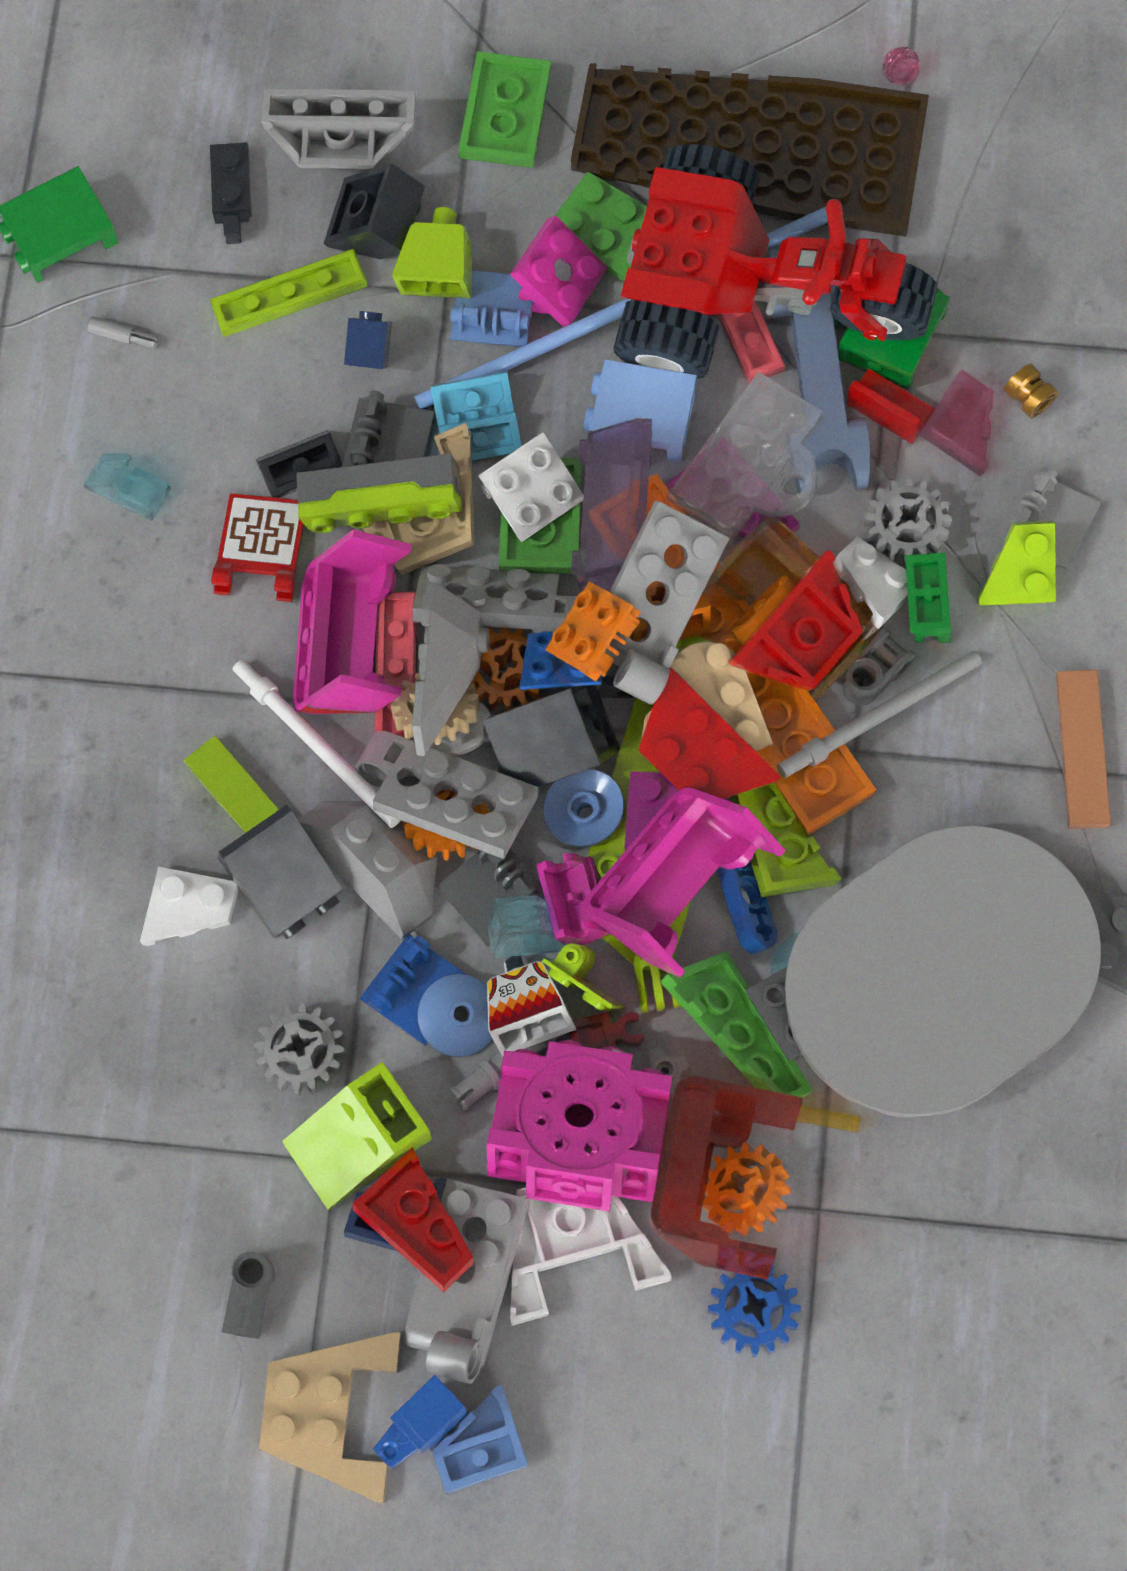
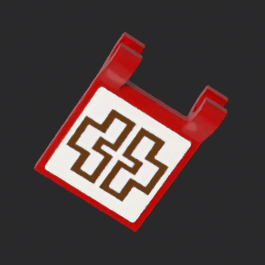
[211,493,304,602]

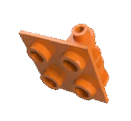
[545,581,641,682]

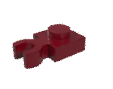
[570,1012,644,1049]

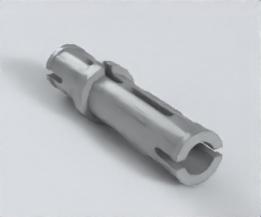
[449,1034,564,1111]

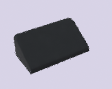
[255,430,342,498]

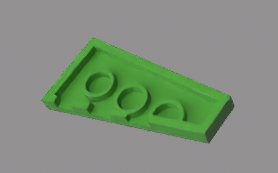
[660,951,813,1111]

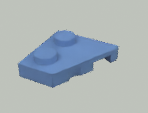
[432,1385,528,1494]

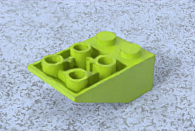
[282,1062,432,1211]

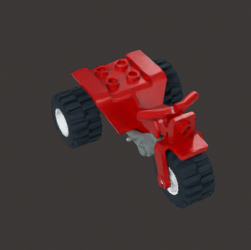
[613,144,938,379]

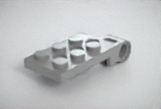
[413,564,576,633]
[355,731,538,859]

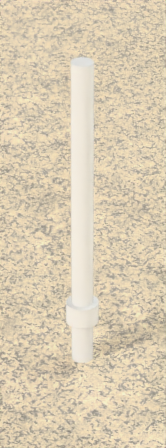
[233,659,401,828]

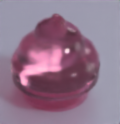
[882,46,920,85]

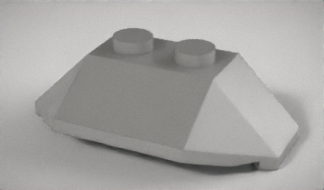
[261,88,416,169]
[298,801,437,940]

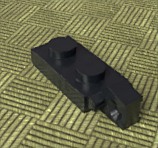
[210,142,252,244]

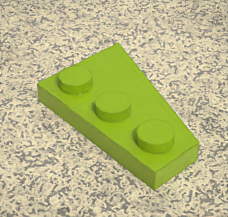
[731,782,841,897]

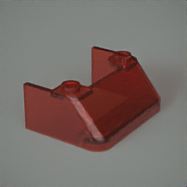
[649,1076,803,1279]

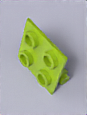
[542,943,626,1011]

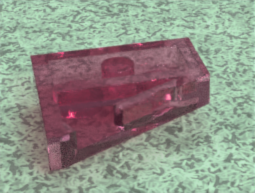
[918,369,994,476]

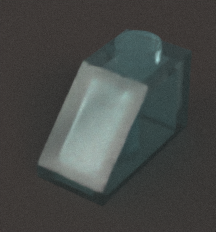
[486,895,567,958]

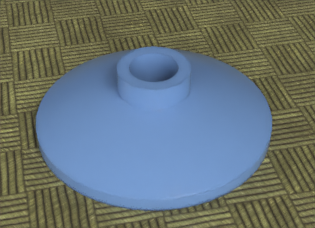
[543,769,624,847]
[417,974,493,1057]

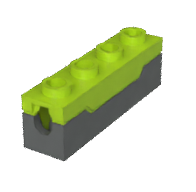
[297,453,462,533]

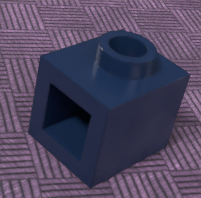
[344,311,392,369]

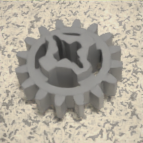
[865,478,952,564]
[254,1003,346,1096]

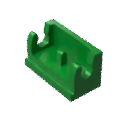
[905,553,951,643]

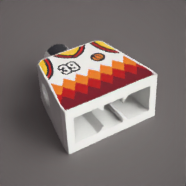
[487,955,576,1057]

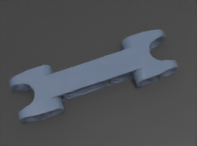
[769,247,870,496]

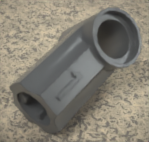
[222,1251,275,1339]

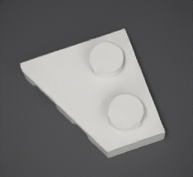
[140,867,239,946]

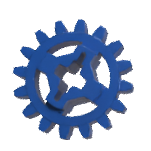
[708,1261,801,1357]

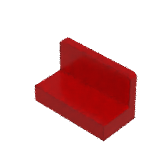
[847,369,934,444]

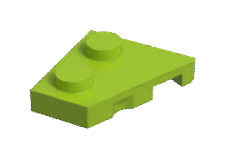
[977,521,1056,606]

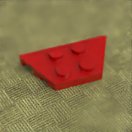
[728,549,863,691]
[638,666,781,799]

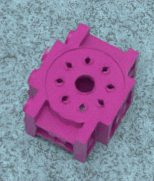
[487,1040,672,1212]

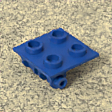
[520,631,602,690]
[359,934,467,1046]

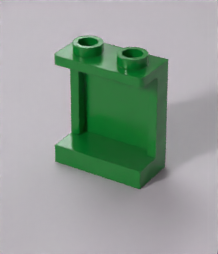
[0,166,119,283]
[838,288,950,390]

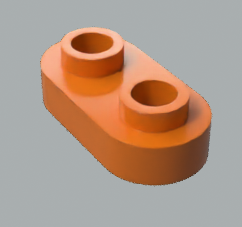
[731,576,794,643]

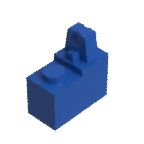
[373,1375,468,1469]

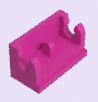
[536,853,610,945]

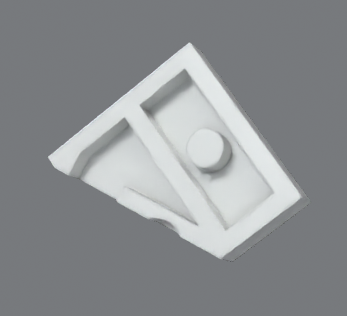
[833,536,908,629]

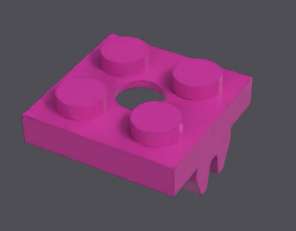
[510,215,608,327]

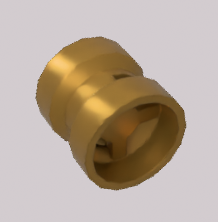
[1003,363,1059,419]

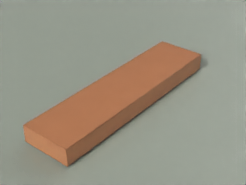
[1056,670,1111,829]

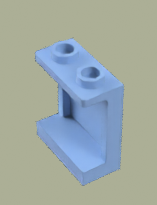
[583,359,697,462]

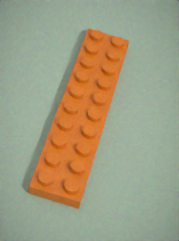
[590,473,877,836]

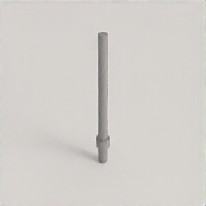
[777,651,982,778]

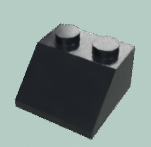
[323,163,425,259]

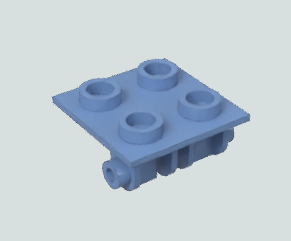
[450,270,533,347]

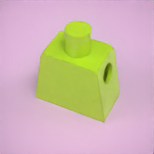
[392,207,472,298]

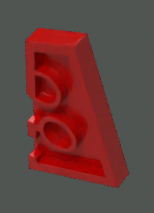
[352,1147,474,1293]

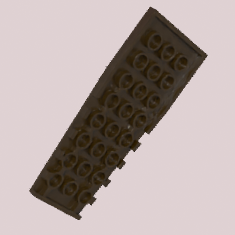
[571,63,929,237]

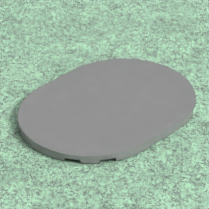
[784,826,1101,1118]

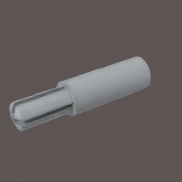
[87,316,159,349]

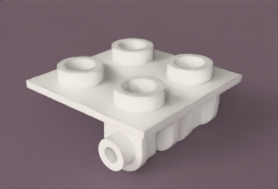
[478,432,586,542]

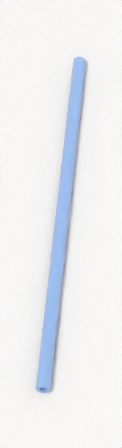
[414,207,828,409]

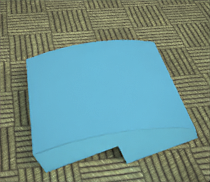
[430,371,522,461]

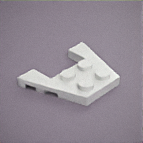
[510,1188,672,1326]

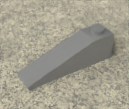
[412,582,490,756]

